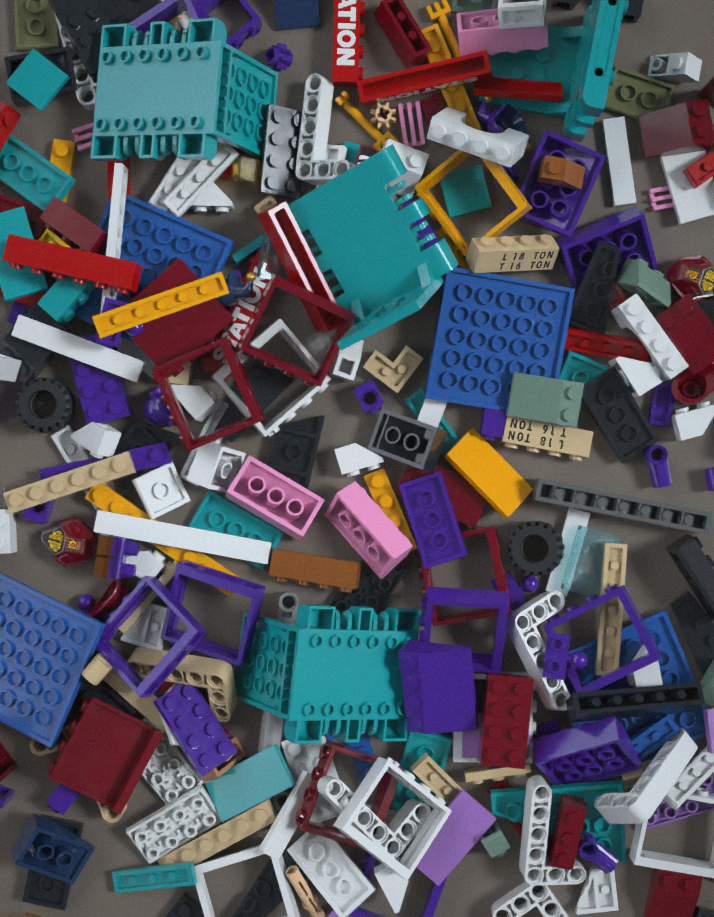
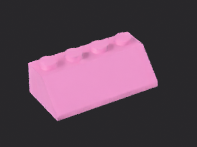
[457,8,548,56]
[225,455,325,541]
[325,481,413,579]

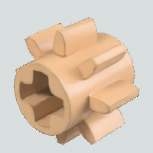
[370,102,396,130]

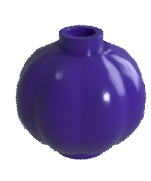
[143,387,184,427]

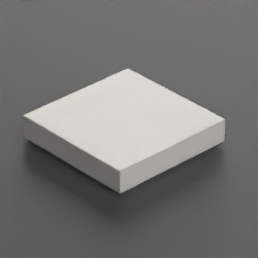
[132,462,191,520]

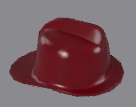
[671,363,714,405]
[88,578,132,617]

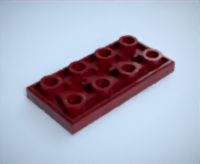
[395,464,487,528]

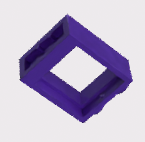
[199,0,262,50]

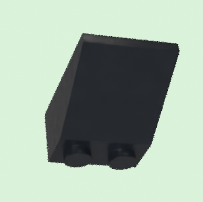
[4,46,78,107]
[0,302,71,384]
[367,408,448,473]

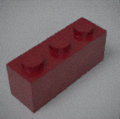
[374,0,433,69]
[40,196,108,255]
[547,794,587,870]

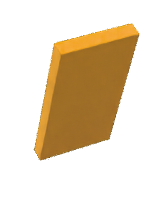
[444,427,533,519]

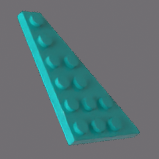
[490,780,626,863]

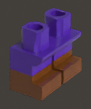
[93,534,140,579]

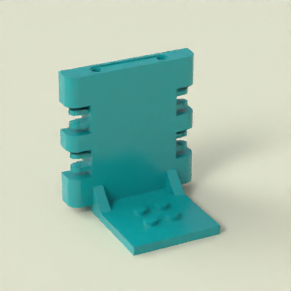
[478,0,629,142]
[90,18,279,161]
[288,144,459,351]
[235,604,421,744]

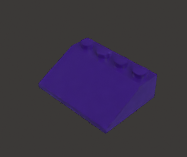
[507,130,606,238]
[554,206,659,296]
[398,640,479,734]
[532,716,643,785]

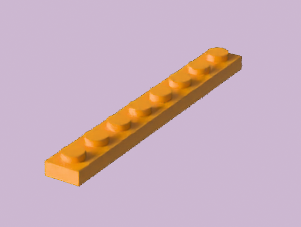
[85,483,240,597]

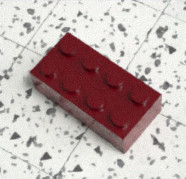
[477,671,534,769]

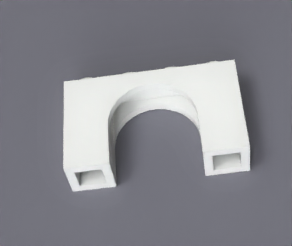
[427,107,529,167]
[609,293,689,381]

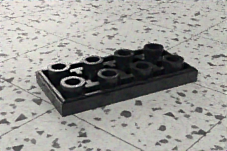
[329,558,413,619]

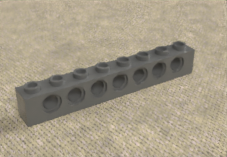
[532,478,713,535]

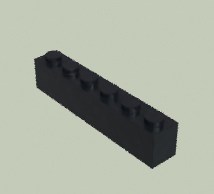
[566,682,705,723]

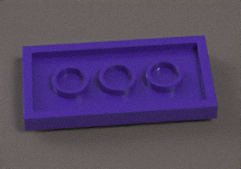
[399,471,468,569]
[153,684,237,777]

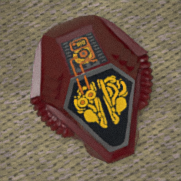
[667,254,714,301]
[40,517,98,568]

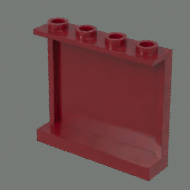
[124,257,235,377]
[46,695,163,815]

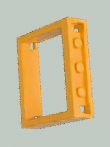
[414,150,532,257]

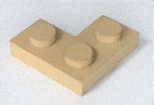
[363,345,424,393]

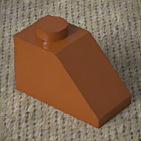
[537,155,585,190]

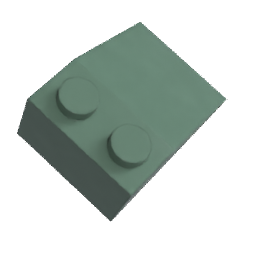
[506,372,584,427]

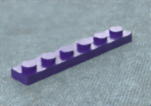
[39,442,172,480]

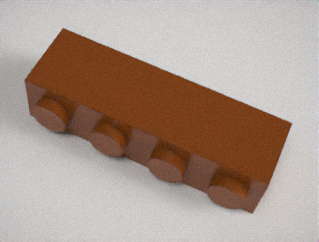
[269,548,362,593]

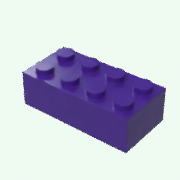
[70,333,134,425]

